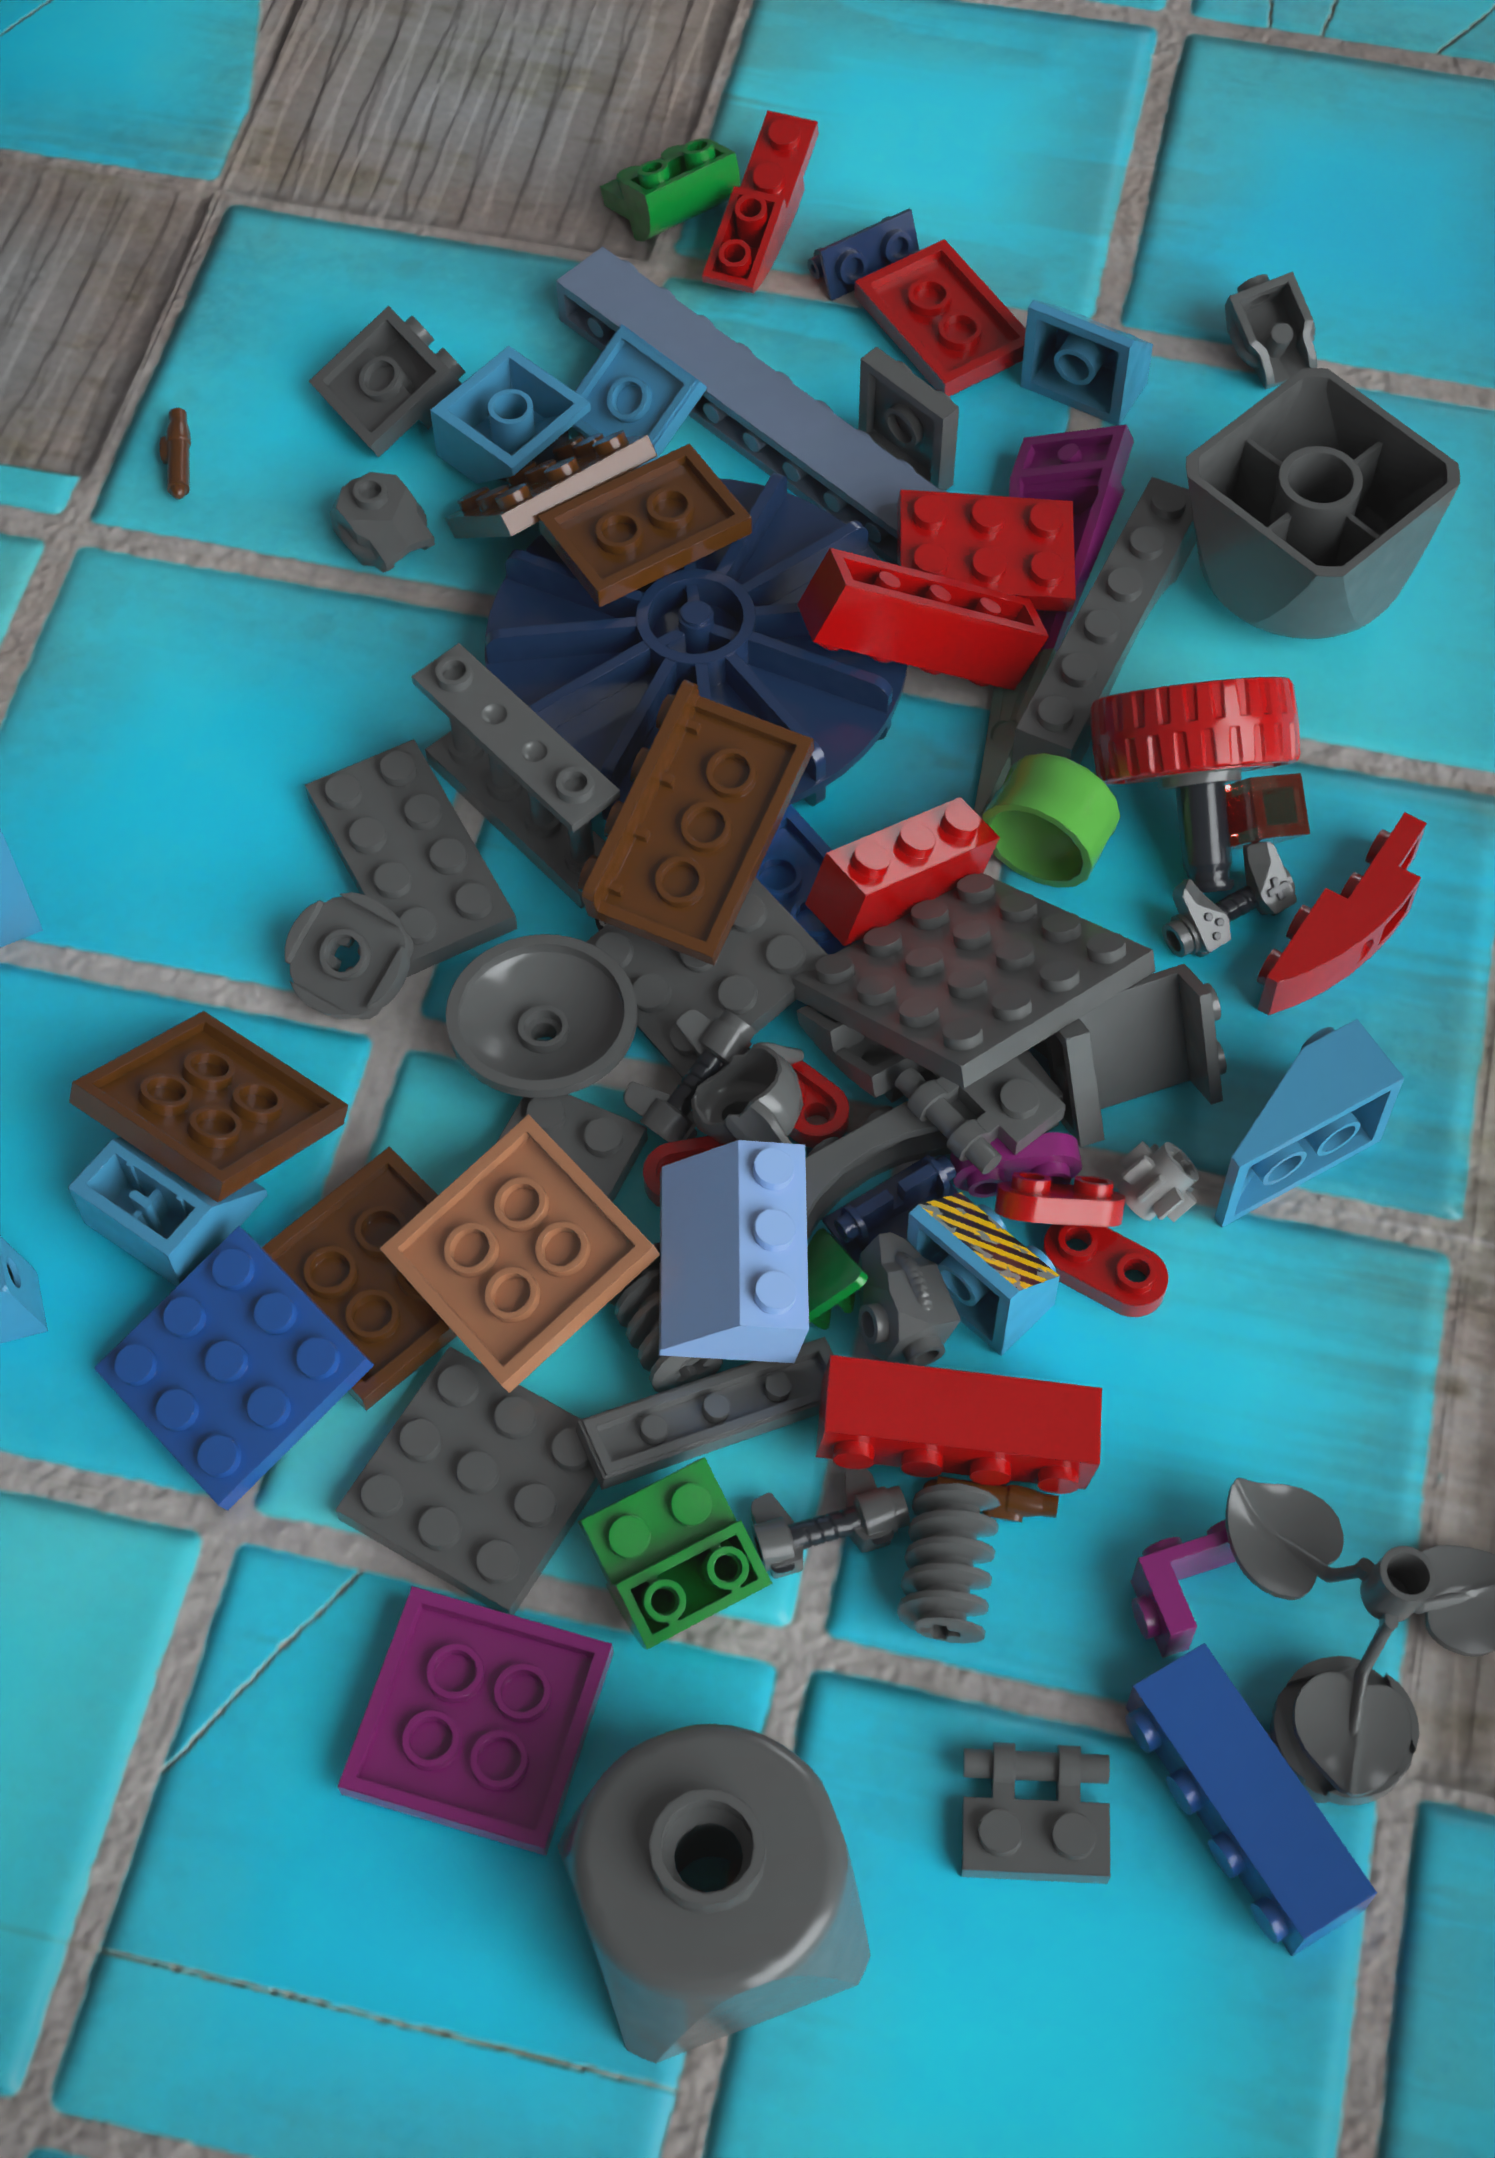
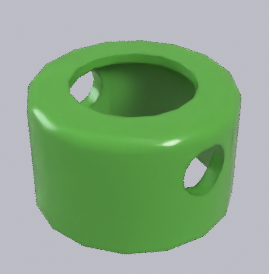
[982,753,1120,888]

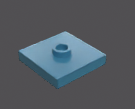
[572,324,708,471]

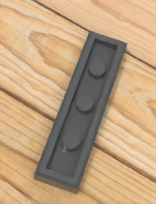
[576,1337,834,1490]

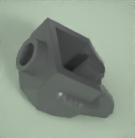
[1225,271,1318,389]
[330,472,435,573]
[858,1232,961,1366]

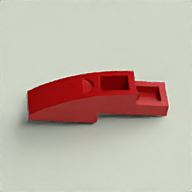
[702,110,819,294]
[1257,812,1427,1015]

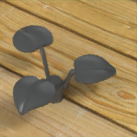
[1226,1478,1495,1797]

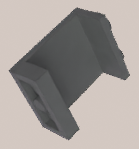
[1045,964,1227,1147]

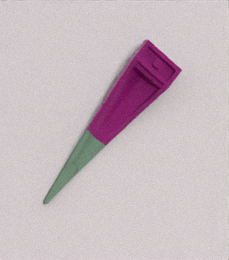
[974,425,1134,818]

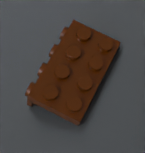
[578,680,815,966]

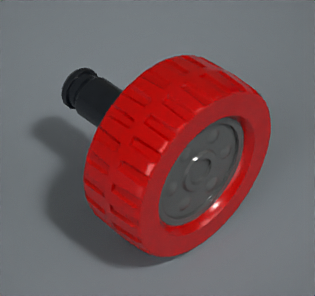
[1090,677,1300,893]

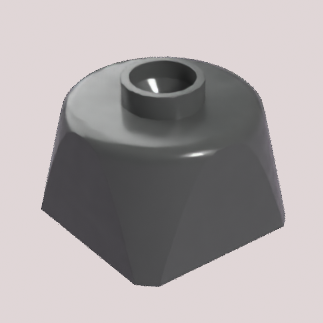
[1186,368,1460,639]
[557,1724,871,2064]

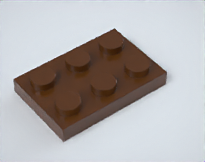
[538,443,752,608]

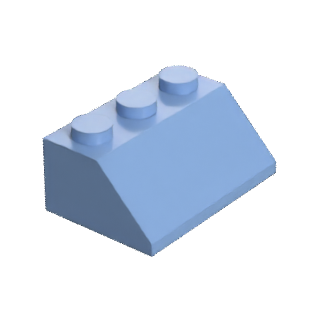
[659,1140,809,1363]

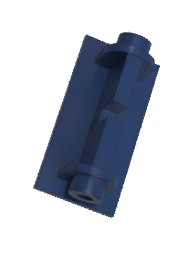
[808,208,920,301]
[822,1155,959,1264]

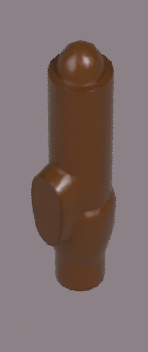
[160,408,191,499]
[923,1476,1059,1522]

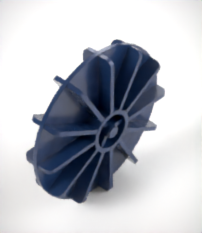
[485,473,908,820]

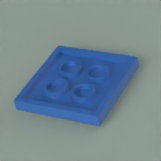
[94,1226,374,1511]

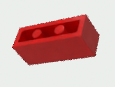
[805,797,1000,946]

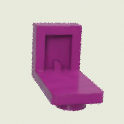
[1131,1519,1236,1658]

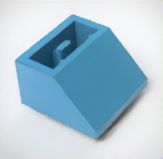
[68,1137,268,1287]

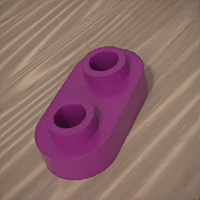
[950,1132,1082,1198]

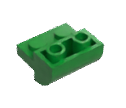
[599,138,740,242]
[578,1457,773,1650]

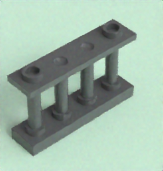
[412,643,621,909]

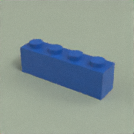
[1125,1643,1377,1957]

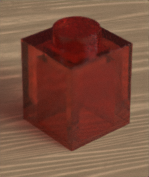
[1225,773,1310,850]

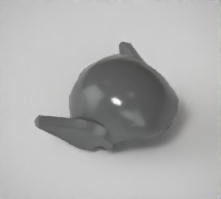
[691,1042,804,1145]

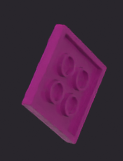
[338,1586,614,1856]

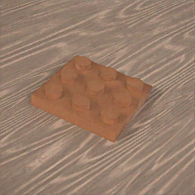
[379,1114,660,1393]

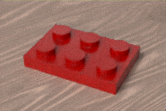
[854,239,1026,397]
[897,489,1076,612]

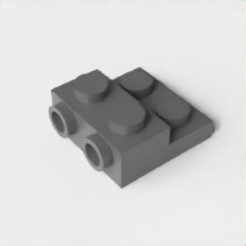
[309,306,466,457]

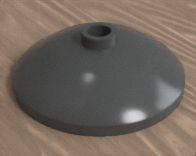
[446,934,637,1098]

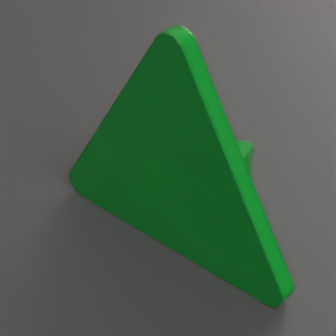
[807,1228,868,1330]

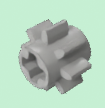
[1117,1141,1199,1222]

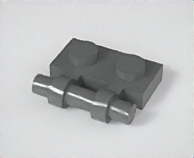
[895,1057,1066,1175]
[961,1742,1110,1884]

